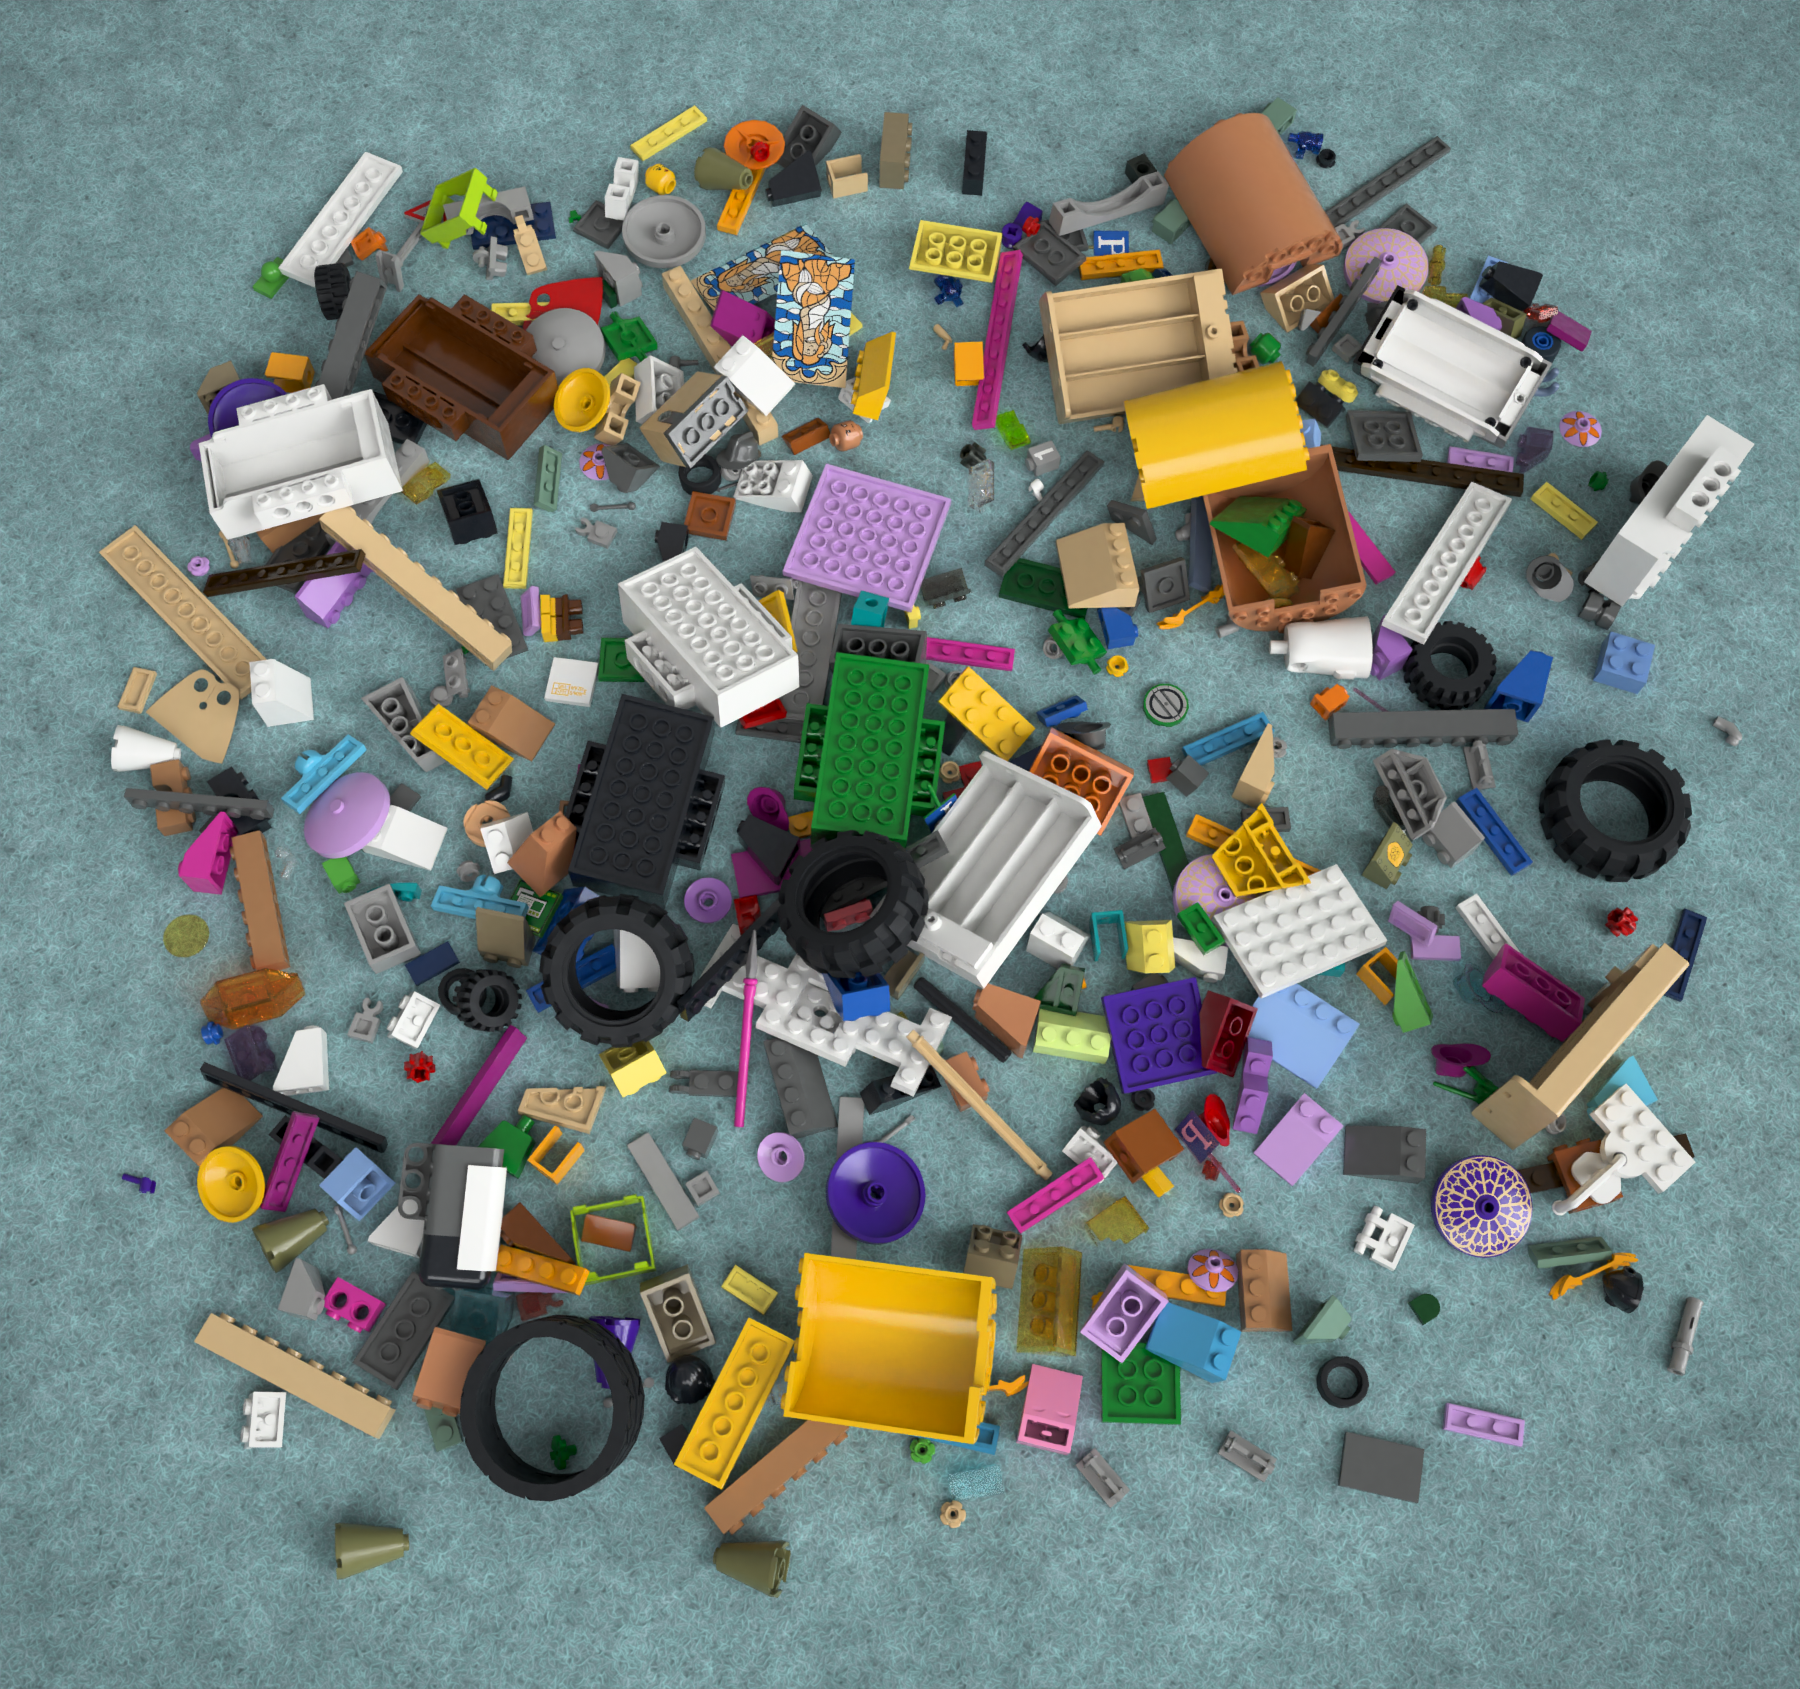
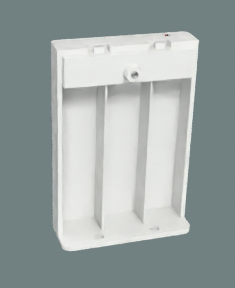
[869,751,1102,989]

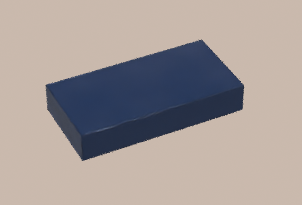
[405,941,460,986]

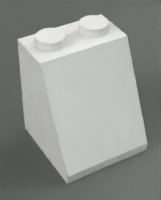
[249,659,314,727]
[1026,912,1091,969]
[613,929,660,993]

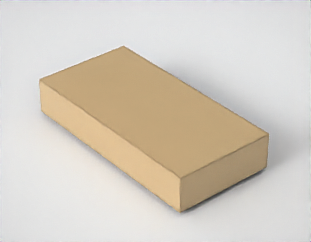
[117,667,157,714]

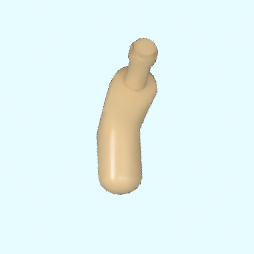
[933,324,952,350]

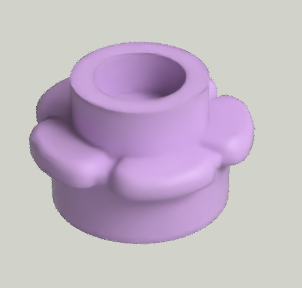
[187,556,210,576]

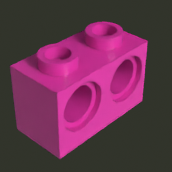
[324,1277,387,1333]

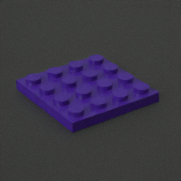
[1101,977,1217,1094]

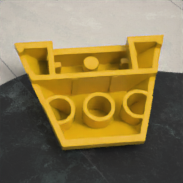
[1211,803,1311,897]

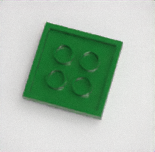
[1101,1342,1181,1425]

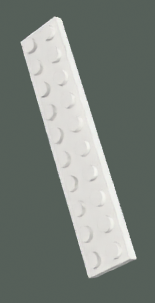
[1381,482,1512,645]

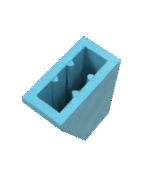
[1587,1055,1658,1126]

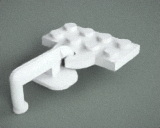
[1552,1083,1695,1215]

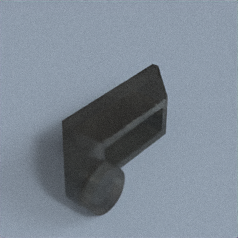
[1373,786,1413,842]

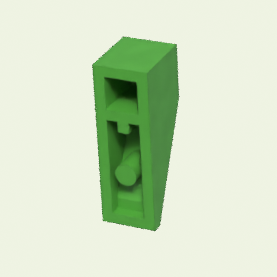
[1392,951,1433,1033]

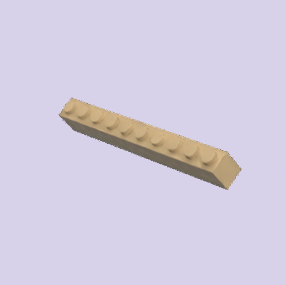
[662,265,778,446]
[319,506,512,671]

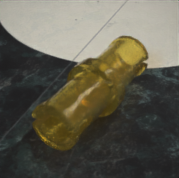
[1428,245,1446,286]

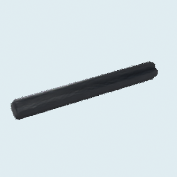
[914,977,1012,1063]

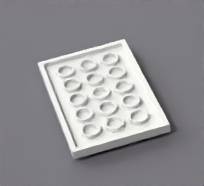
[1212,864,1387,999]

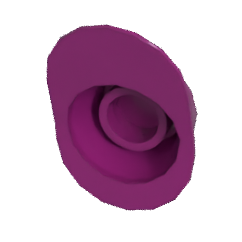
[747,787,789,831]
[1431,1043,1491,1078]

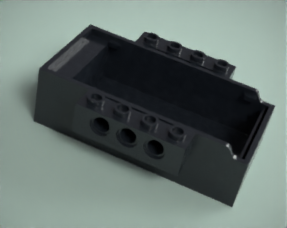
[565,694,725,909]

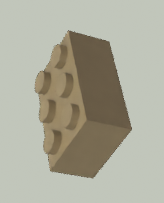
[879,112,912,189]

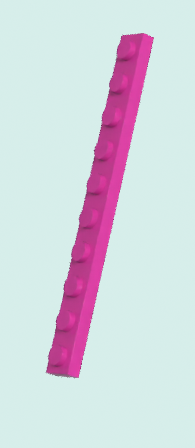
[972,250,1023,430]

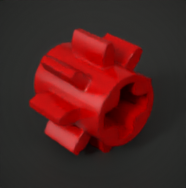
[1605,907,1638,937]
[404,1051,435,1083]

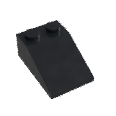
[436,479,498,545]

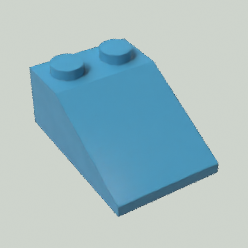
[1145,1302,1241,1383]

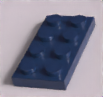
[471,201,556,250]

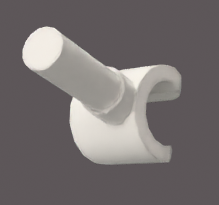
[1029,479,1044,502]

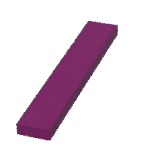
[431,1025,527,1146]

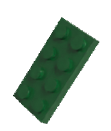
[999,558,1088,619]

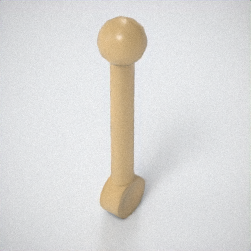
[219,531,239,569]

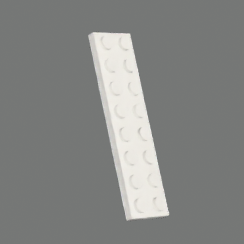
[279,152,403,287]

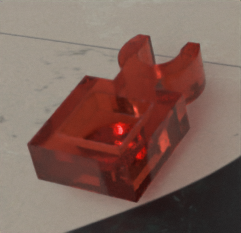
[1523,303,1558,323]
[516,1292,564,1322]

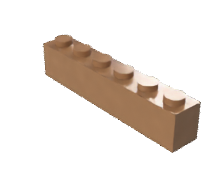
[230,830,291,975]
[704,1420,849,1535]

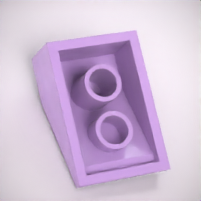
[1253,1093,1343,1186]
[1080,1263,1168,1363]

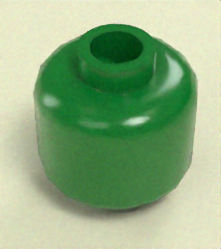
[1249,333,1281,365]

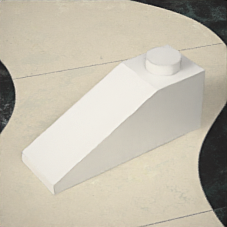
[1173,937,1228,983]

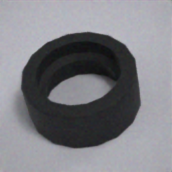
[678,454,721,495]
[438,968,487,1016]
[1316,1356,1369,1408]

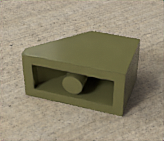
[1482,298,1527,339]

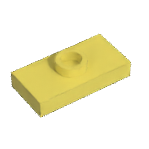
[721,1265,778,1315]

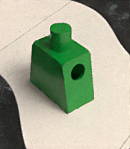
[478,1115,536,1179]

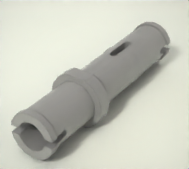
[1667,1297,1704,1376]

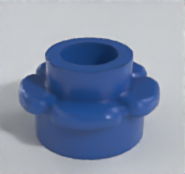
[201,1021,223,1045]

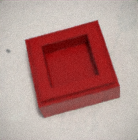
[1147,757,1172,784]

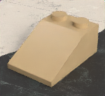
[1232,723,1275,808]

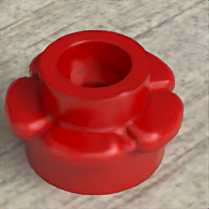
[750,141,770,162]
[1022,216,1041,237]

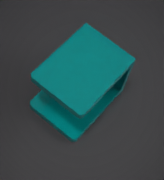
[851,590,889,627]
[1089,910,1128,961]

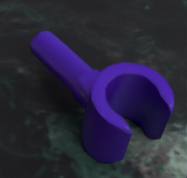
[122,1173,156,1194]

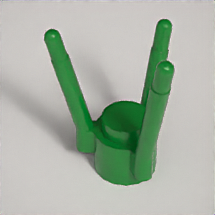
[1433,1066,1499,1104]

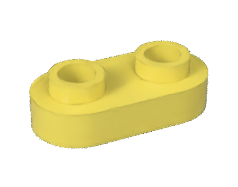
[1318,369,1358,403]

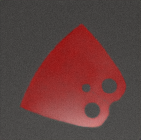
[523,277,603,331]

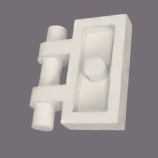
[1353,1206,1415,1271]

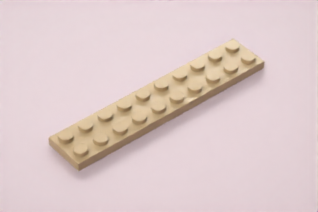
[99,525,267,700]

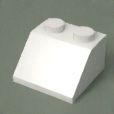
[480,812,534,874]

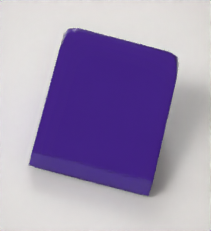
[1013,201,1043,228]

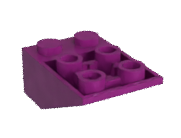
[710,290,775,358]

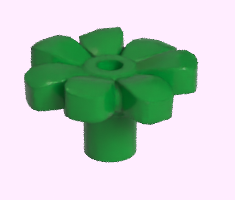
[550,1435,577,1470]

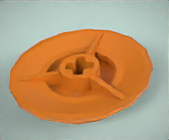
[724,120,785,170]

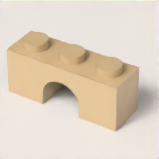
[594,373,641,445]

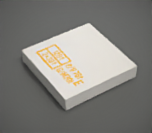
[544,657,599,707]

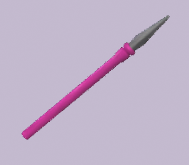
[734,930,758,1127]

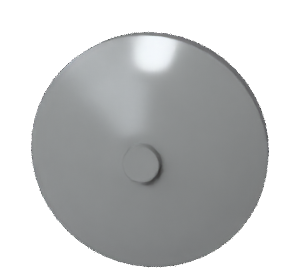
[622,195,706,268]
[526,308,606,387]

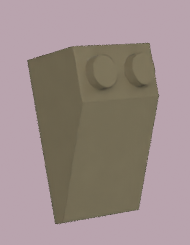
[476,907,536,968]
[640,1264,716,1363]

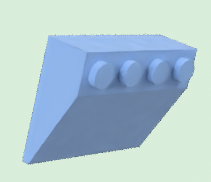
[1248,983,1360,1089]

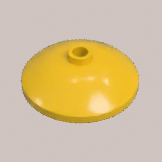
[554,368,610,432]
[197,1146,265,1223]

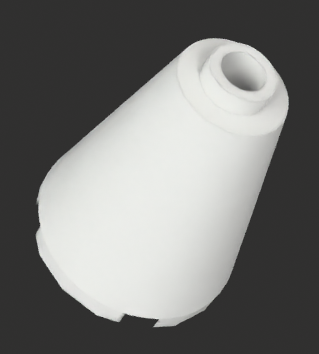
[111,725,181,772]

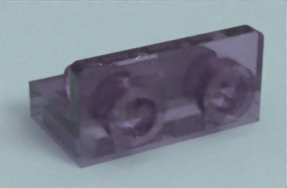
[224,1025,278,1081]

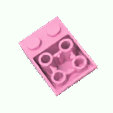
[1016,1364,1083,1455]

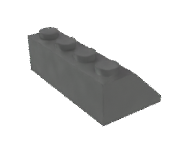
[829,624,927,674]
[764,1037,838,1139]

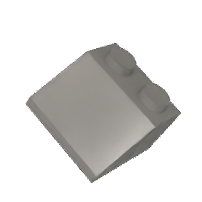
[594,251,643,307]
[1422,801,1485,869]

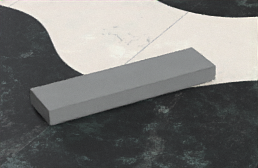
[627,1132,700,1231]

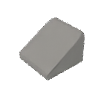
[1297,309,1321,331]

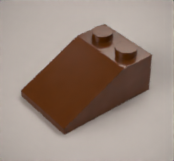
[500,1202,577,1266]

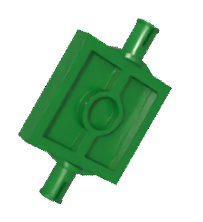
[600,311,657,362]
[1048,609,1107,675]

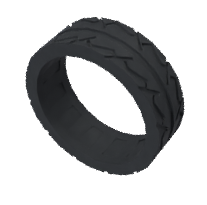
[460,1315,645,1502]

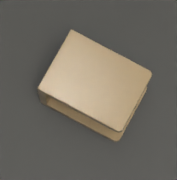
[826,154,868,199]

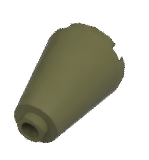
[694,147,753,190]
[252,1209,329,1273]
[335,1522,409,1580]
[713,1540,791,1598]

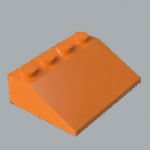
[1029,727,1134,836]

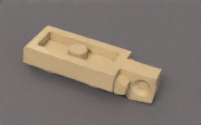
[513,215,547,276]

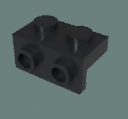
[1295,381,1345,428]

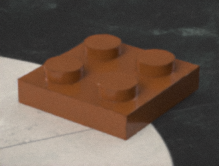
[684,491,736,541]

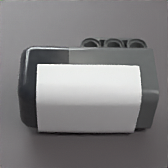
[398,1143,507,1291]

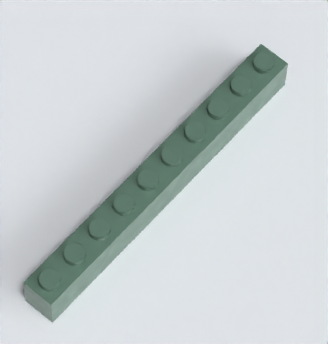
[1152,97,1297,244]

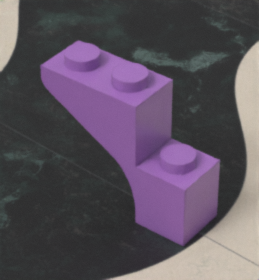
[1233,1037,1273,1134]

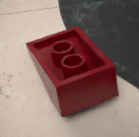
[1200,990,1258,1078]

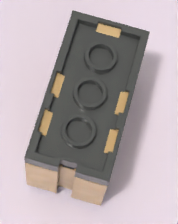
[639,371,748,468]

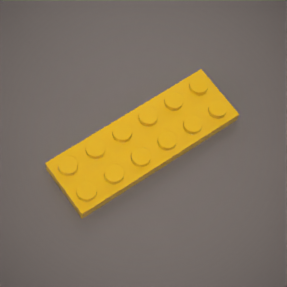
[674,1317,795,1490]

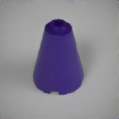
[589,1316,641,1389]

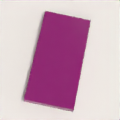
[731,839,812,898]

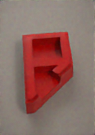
[733,895,761,935]

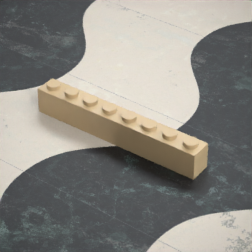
[194,1312,396,1439]

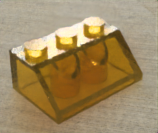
[1231,542,1300,607]

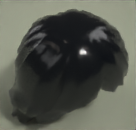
[1074,1077,1121,1126]
[665,1354,715,1405]

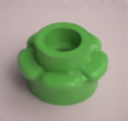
[909,1438,935,1464]

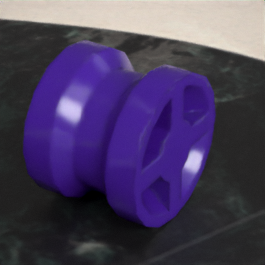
[1001,223,1022,249]

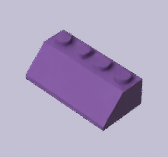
[294,541,373,628]

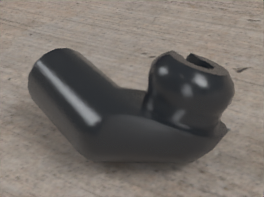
[485,775,513,803]

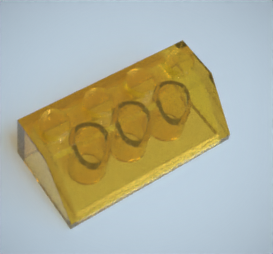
[1016,1246,1082,1357]

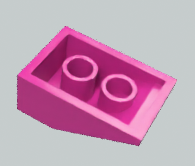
[178,812,238,895]

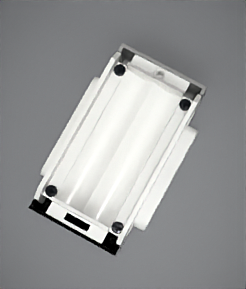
[1352,285,1552,448]

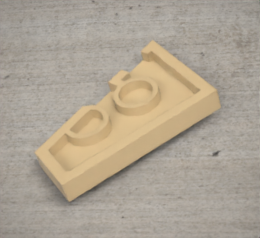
[518,1086,606,1134]

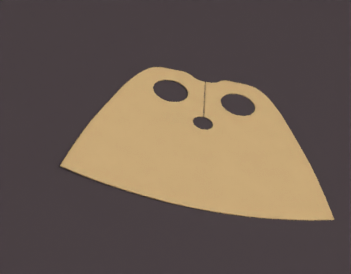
[146,670,239,764]

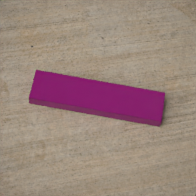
[260,1111,320,1212]

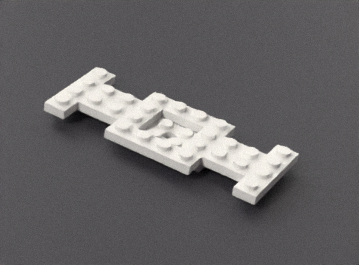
[698,924,952,1097]

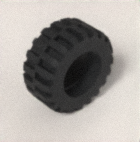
[1403,621,1497,710]

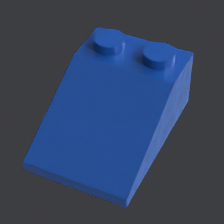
[822,972,890,1021]

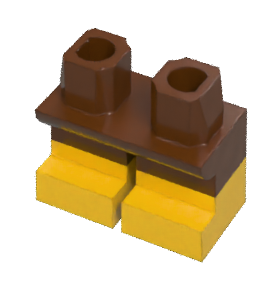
[540,594,584,642]

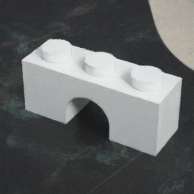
[605,157,639,220]

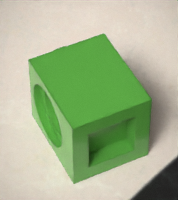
[322,857,361,894]

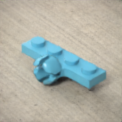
[281,734,367,814]
[431,875,529,919]

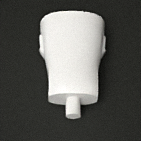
[1269,616,1373,680]

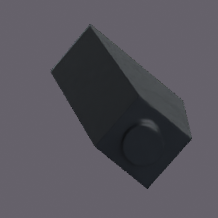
[765,150,822,207]
[1479,261,1543,311]
[737,814,800,886]

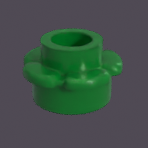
[1588,471,1609,491]

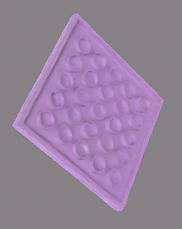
[783,464,951,612]

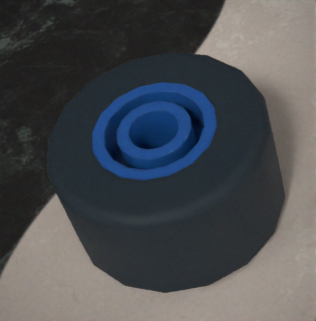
[1521,326,1561,363]

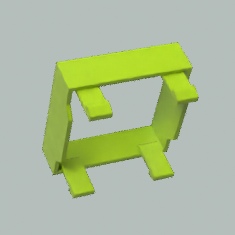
[420,168,498,249]
[570,1194,656,1286]

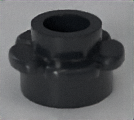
[1316,149,1336,168]
[1131,1089,1155,1111]

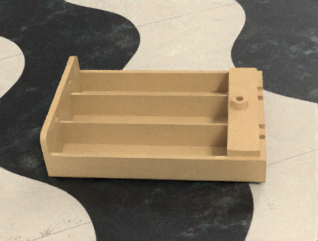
[1039,269,1238,424]
[1472,943,1689,1150]

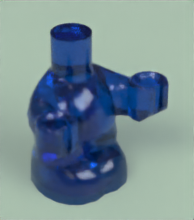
[1288,131,1324,159]
[934,274,964,308]

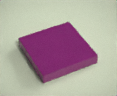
[1546,310,1592,352]

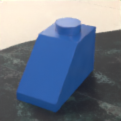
[1097,607,1138,650]

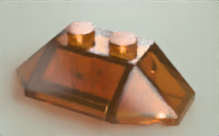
[200,968,306,1030]

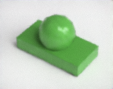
[253,257,289,299]

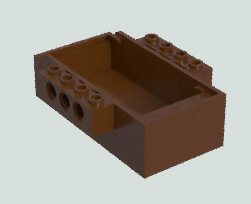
[364,294,559,460]

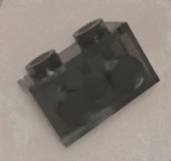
[920,568,972,609]

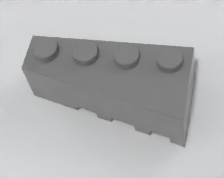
[361,677,447,772]

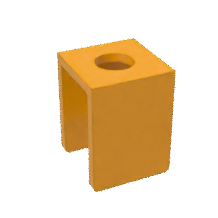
[954,342,984,386]
[265,352,315,393]
[1356,947,1398,1005]
[528,1125,585,1185]

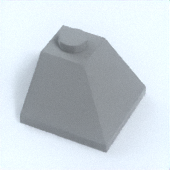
[278,1258,325,1321]

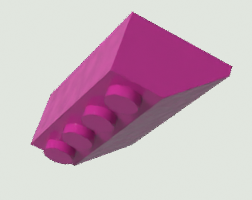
[1482,943,1585,1042]

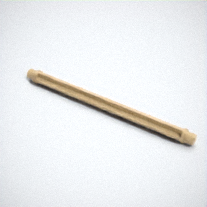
[906,1029,1053,1181]

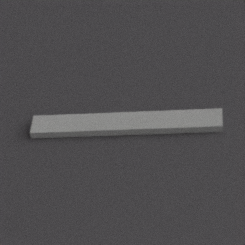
[831,1097,864,1259]

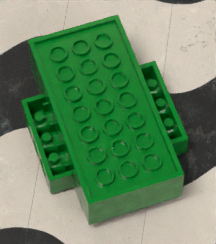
[794,652,945,848]

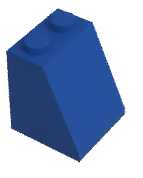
[1484,651,1553,722]

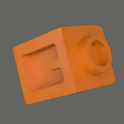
[351,227,388,260]

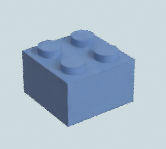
[1593,632,1655,694]

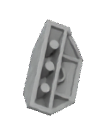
[1373,749,1447,840]

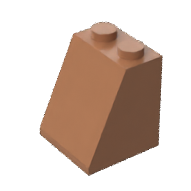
[507,811,577,897]
[972,983,1041,1059]
[412,1327,486,1417]

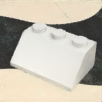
[634,355,684,425]

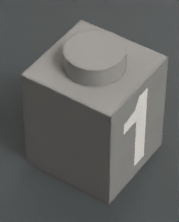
[1025,440,1061,477]

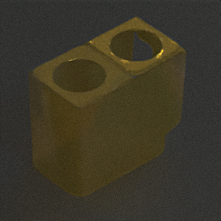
[1084,1196,1149,1247]

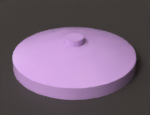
[304,772,390,859]

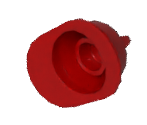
[1198,1094,1230,1147]

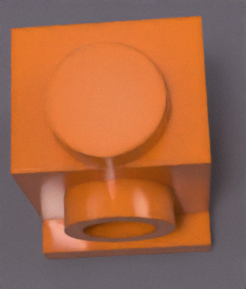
[1310,684,1350,720]

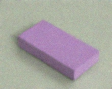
[521,586,541,636]
[1388,901,1437,947]
[1410,935,1461,961]

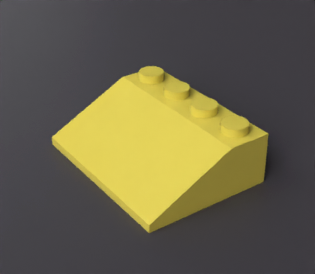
[909,220,1002,283]

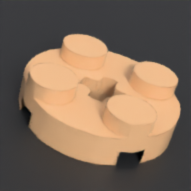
[463,800,511,847]

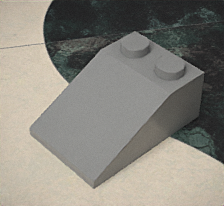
[344,883,421,974]

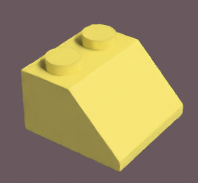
[1124,920,1175,973]
[599,1041,667,1097]

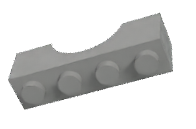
[443,186,534,236]

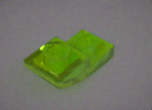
[995,410,1031,450]

